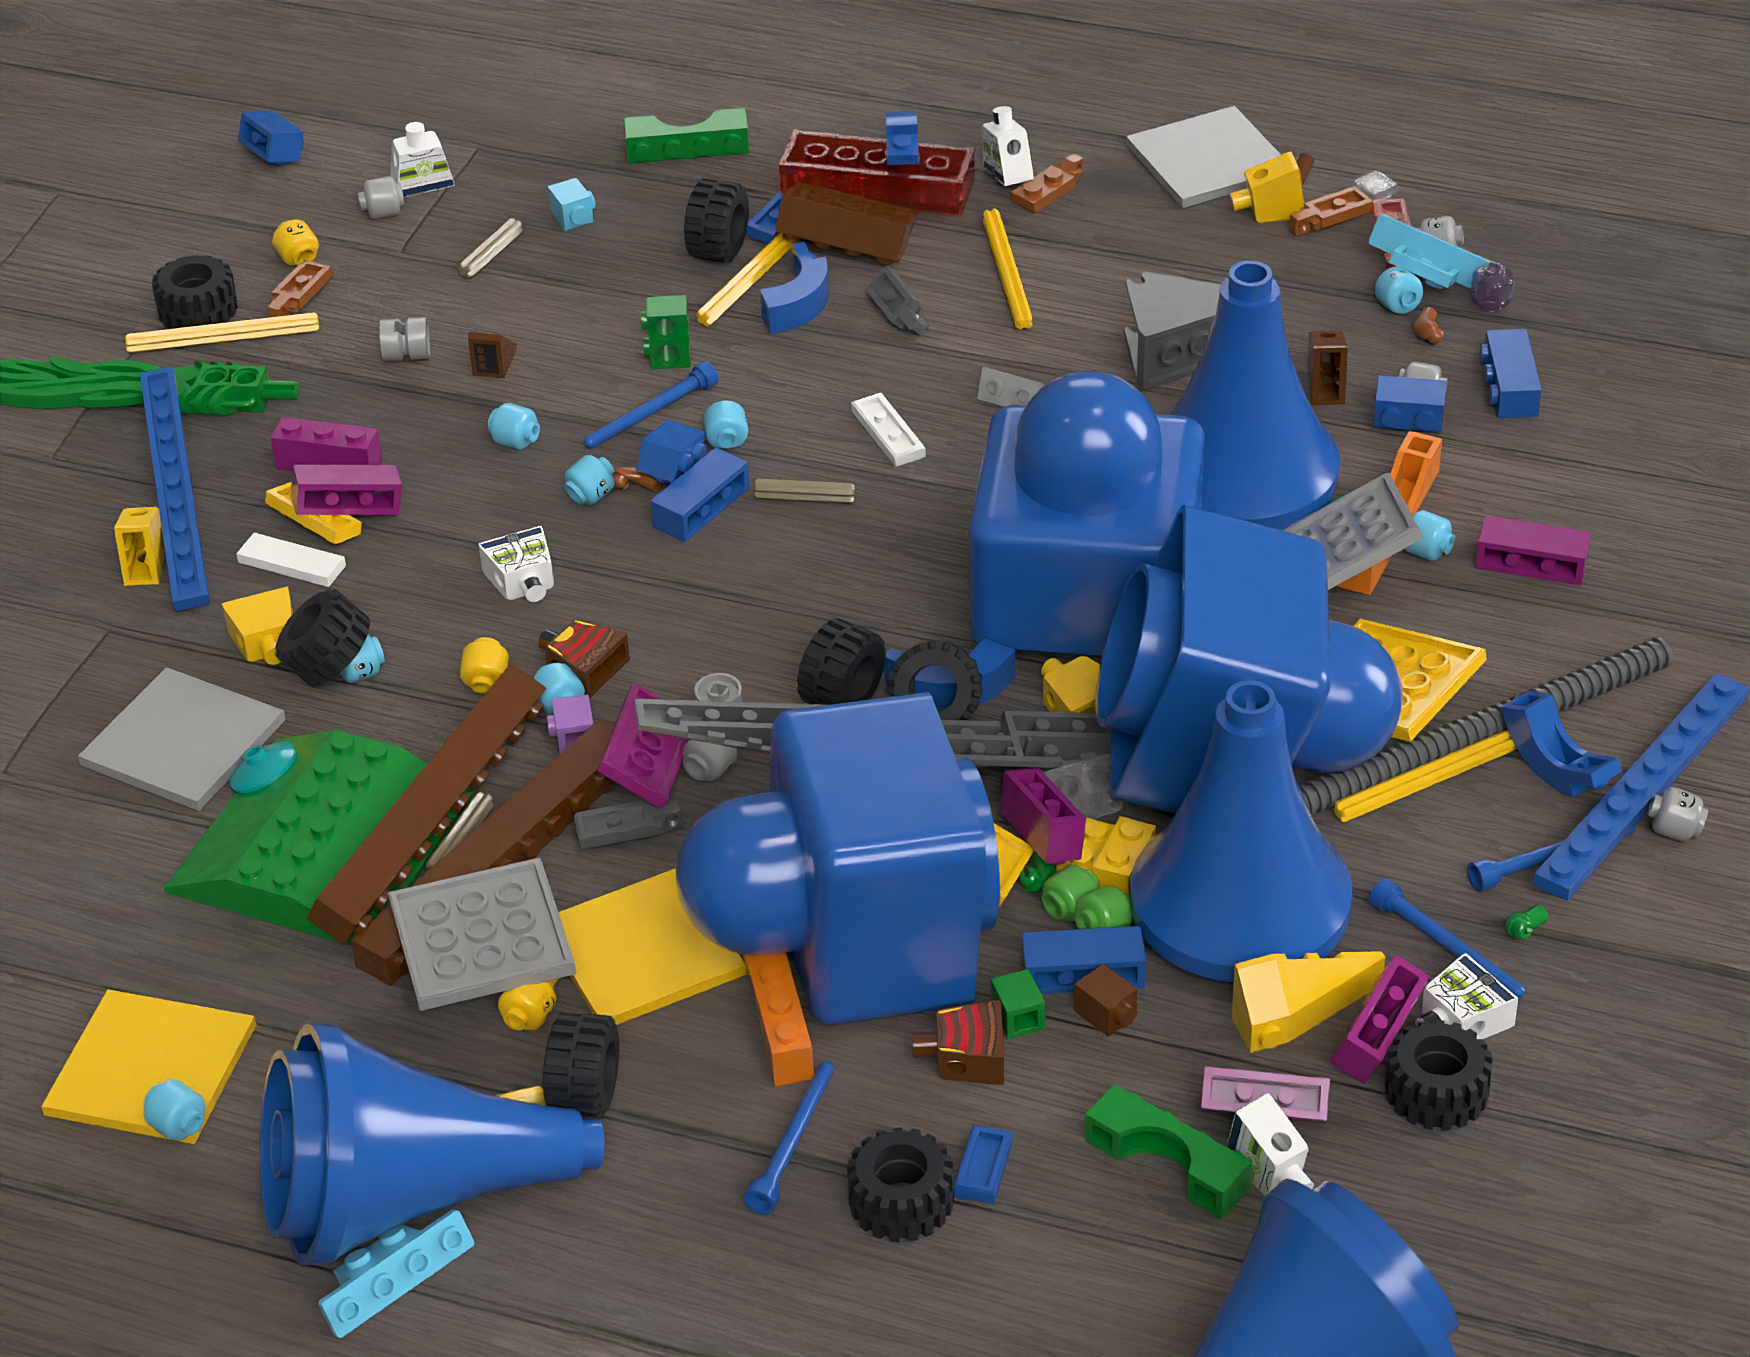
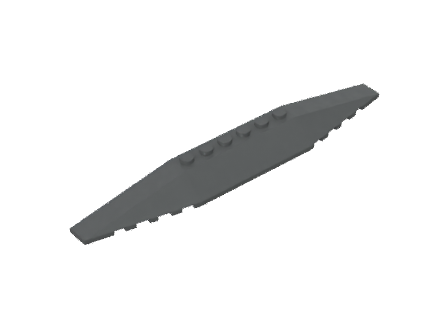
[633,699,1111,770]

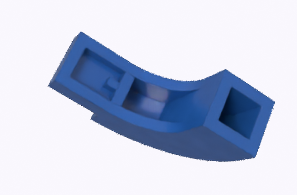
[886,111,919,165]
[760,242,829,334]
[884,638,1016,709]
[1501,691,1622,797]

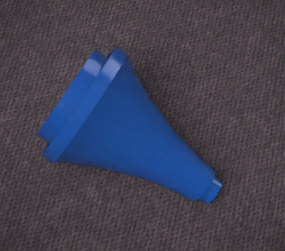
[1169,261,1340,530]
[1130,680,1352,982]
[259,1024,605,1265]
[1194,1179,1459,1357]

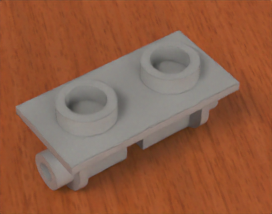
[977,367,1044,407]

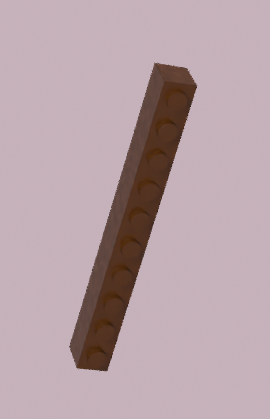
[306,663,547,946]
[351,718,616,986]

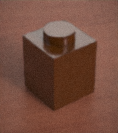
[1074,964,1137,1037]

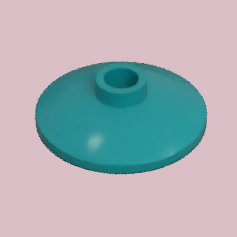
[230,741,297,794]

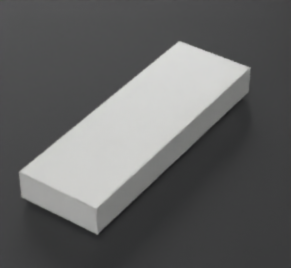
[851,393,926,467]
[236,533,346,587]

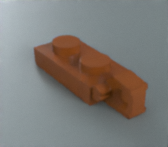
[1011,154,1084,213]
[1289,186,1374,236]
[267,260,333,317]

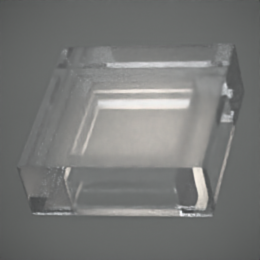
[1353,170,1398,204]

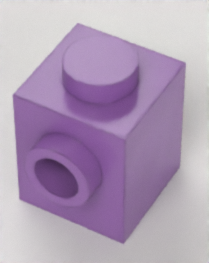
[547,695,593,754]

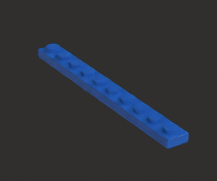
[140,366,210,611]
[1533,673,1750,901]

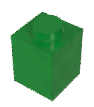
[991,969,1045,1040]

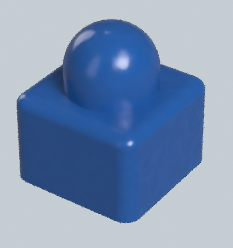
[968,371,1205,656]
[1095,505,1403,814]
[676,692,1000,1026]

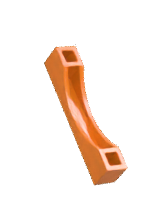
[1337,431,1442,595]
[743,952,814,1087]

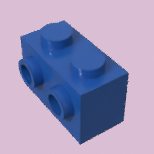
[238,111,304,165]
[1374,375,1447,432]
[636,419,706,483]

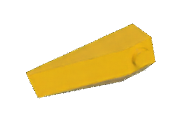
[1232,951,1385,1053]

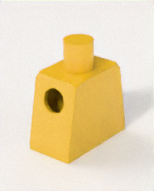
[1229,152,1304,223]
[114,507,165,586]
[222,586,293,665]
[1041,656,1100,713]

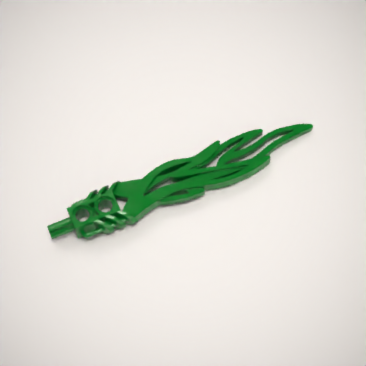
[0,357,299,415]

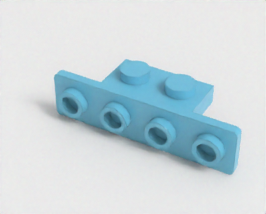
[1369,214,1497,294]
[318,1209,474,1338]

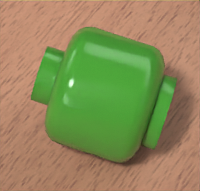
[1041,864,1099,922]
[1075,886,1132,929]

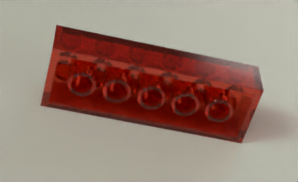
[779,130,975,214]

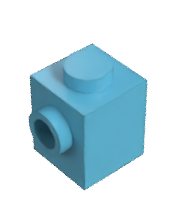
[548,178,596,231]

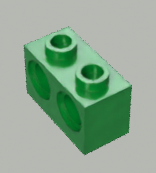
[641,295,691,369]

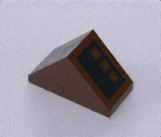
[468,332,517,378]

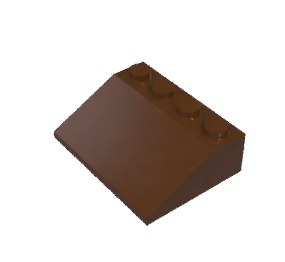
[775,181,919,264]

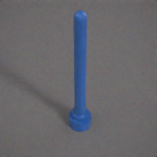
[584,361,719,449]
[1467,826,1636,892]
[1369,878,1525,999]
[743,1061,834,1215]

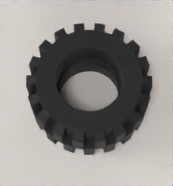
[684,178,749,263]
[152,255,238,329]
[275,588,370,686]
[797,618,886,705]
[887,640,983,720]
[543,1011,619,1118]
[1385,1020,1493,1131]
[847,1127,954,1242]

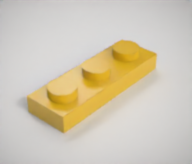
[265,482,362,544]

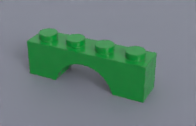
[624,108,749,164]
[1085,1084,1252,1220]

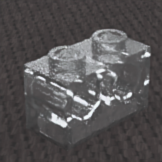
[1043,753,1126,819]

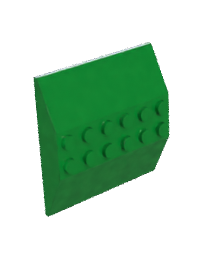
[164,730,473,946]

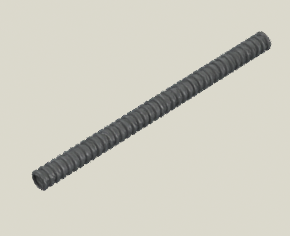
[1298,636,1673,816]

